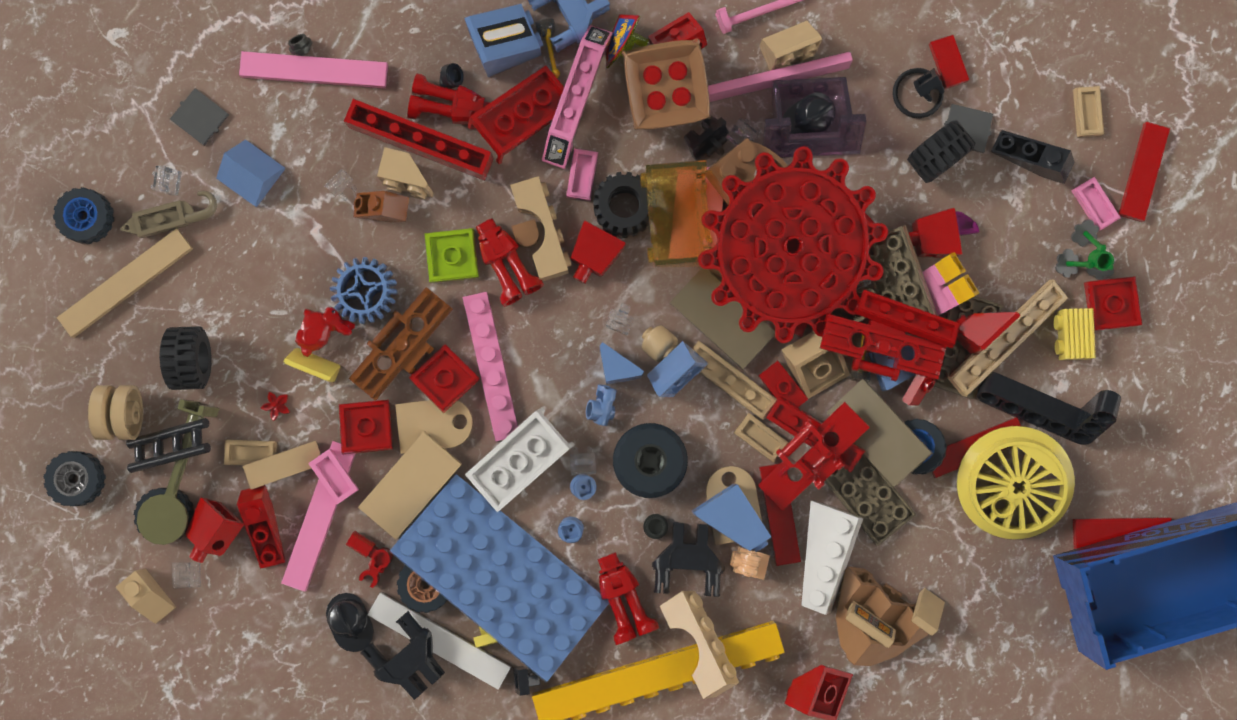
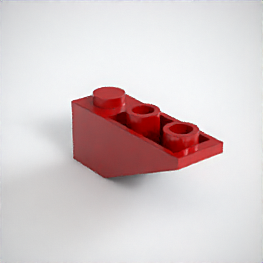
[237,485,285,569]

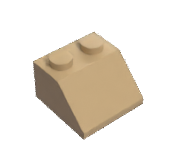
[781,331,850,399]

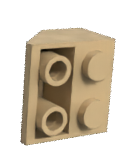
[759,21,822,71]
[377,147,434,199]

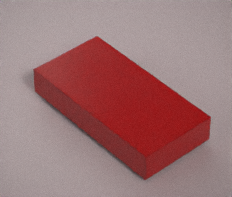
[929,35,969,90]

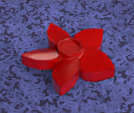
[260,392,290,421]

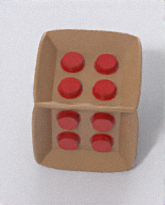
[622,38,711,130]

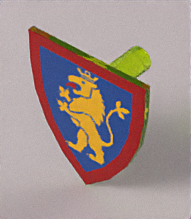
[606,14,649,68]

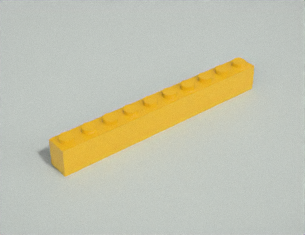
[532,620,785,720]

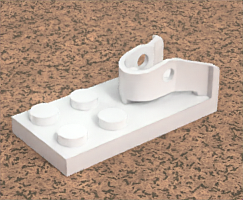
[465,407,575,512]

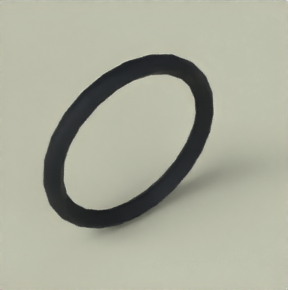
[892,68,944,119]

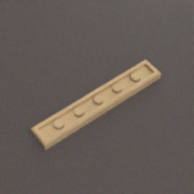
[57,228,193,338]
[948,279,1068,397]

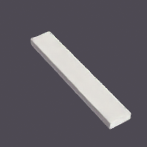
[367,592,511,690]

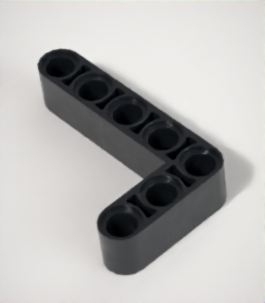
[977,372,1121,445]

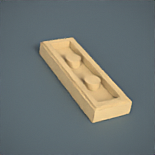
[243,441,321,489]

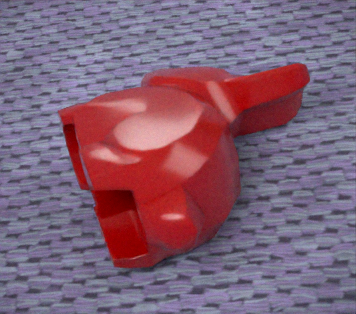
[295,306,355,357]

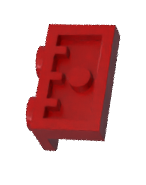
[648,12,707,49]

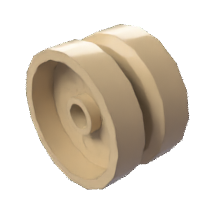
[88,385,143,440]

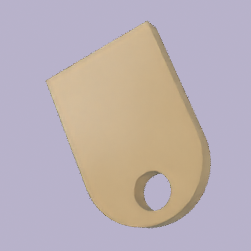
[395,400,473,454]
[706,466,762,545]

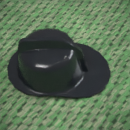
[781,93,835,143]
[326,593,374,652]

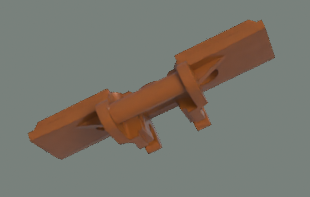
[349,287,453,401]

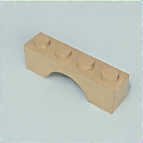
[510,176,572,281]
[660,591,739,699]

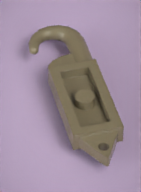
[120,191,217,238]

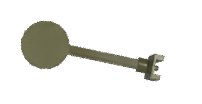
[137,399,219,545]

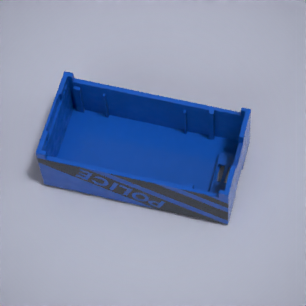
[1053,502,1237,670]

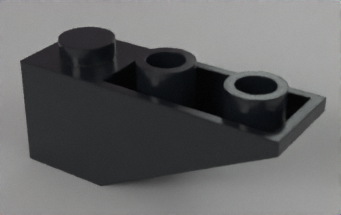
[991,130,1075,184]

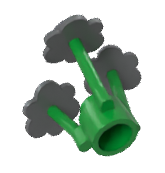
[1055,219,1115,280]

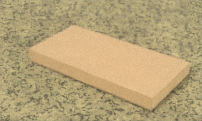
[358,431,462,540]

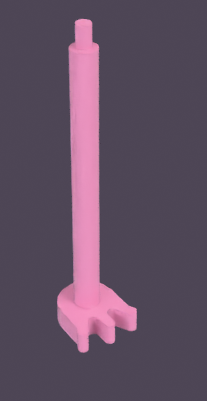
[715,0,803,34]

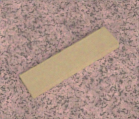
[692,341,777,420]

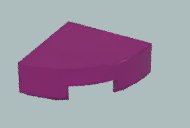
[956,211,980,236]

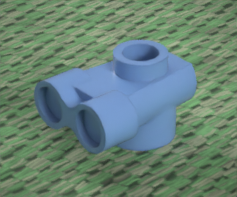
[586,384,617,426]

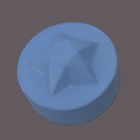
[570,474,596,500]
[558,517,584,543]

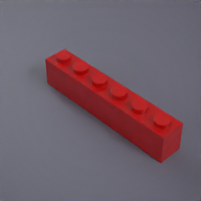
[344,99,494,181]

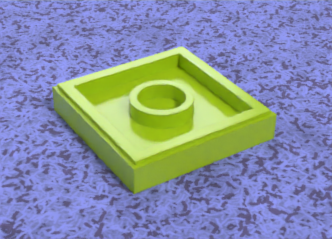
[424,228,479,283]

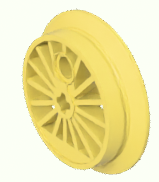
[957,426,1075,539]

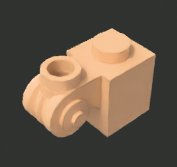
[730,546,770,580]

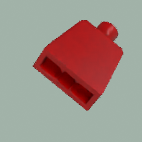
[908,208,963,258]
[571,220,626,284]
[186,497,244,563]

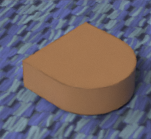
[511,219,539,248]

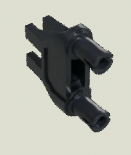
[652,522,725,597]
[360,611,445,700]

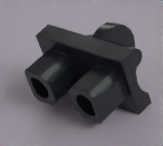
[684,115,729,161]

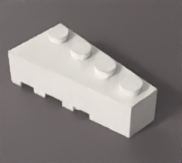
[801,501,863,615]

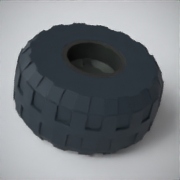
[613,423,688,498]

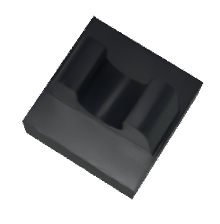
[913,68,945,102]
[513,666,541,696]

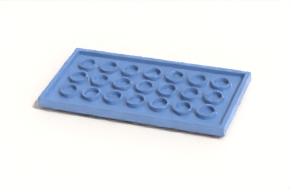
[390,474,609,682]

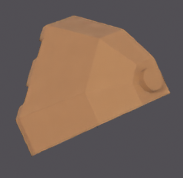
[836,566,928,666]

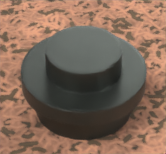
[288,34,313,56]
[643,514,668,539]

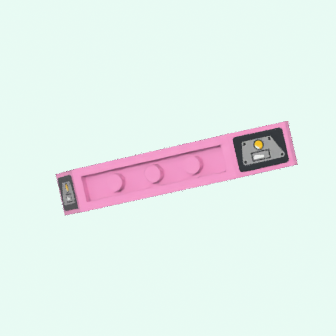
[542,25,613,169]

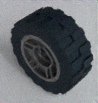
[43,451,106,507]

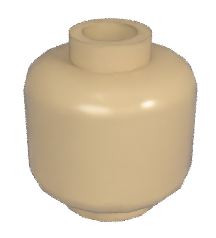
[642,325,678,362]

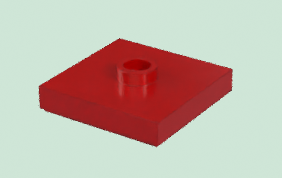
[1084,276,1142,331]
[409,344,480,414]
[339,399,393,455]

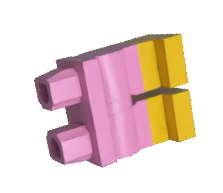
[922,252,979,316]

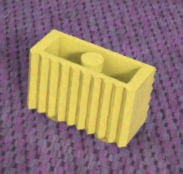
[1054,308,1096,360]

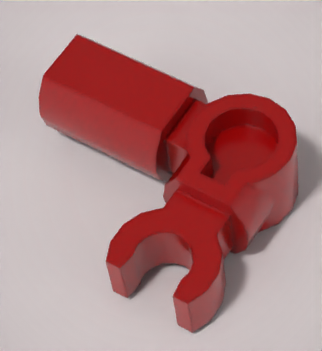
[346,531,393,588]

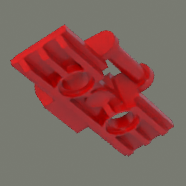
[819,314,946,382]
[758,402,870,511]

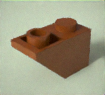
[353,191,409,223]

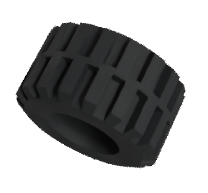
[907,120,976,183]
[593,172,656,238]
[159,326,212,390]

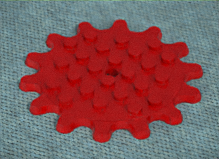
[698,146,888,343]

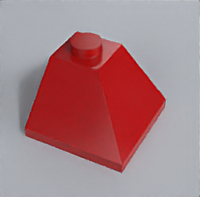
[955,312,1021,355]
[784,665,853,720]

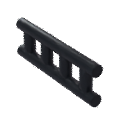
[126,418,211,473]

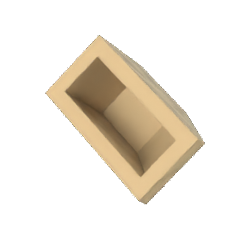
[116,569,176,624]

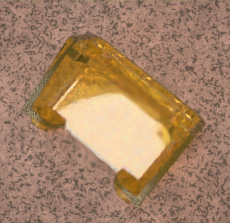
[640,160,713,267]

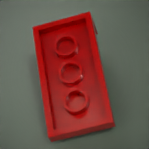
[468,65,564,164]

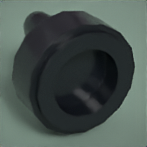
[439,63,464,89]

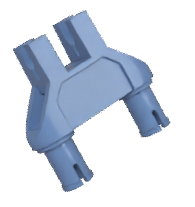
[528,0,610,53]

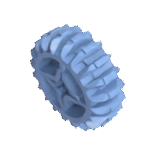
[330,257,398,324]

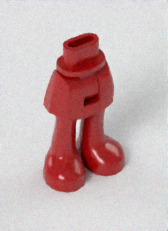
[407,73,490,124]
[476,218,544,307]
[597,552,660,645]

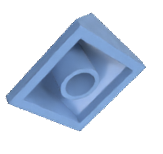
[216,139,286,207]
[647,341,708,397]
[600,342,644,385]

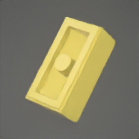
[283,348,341,383]

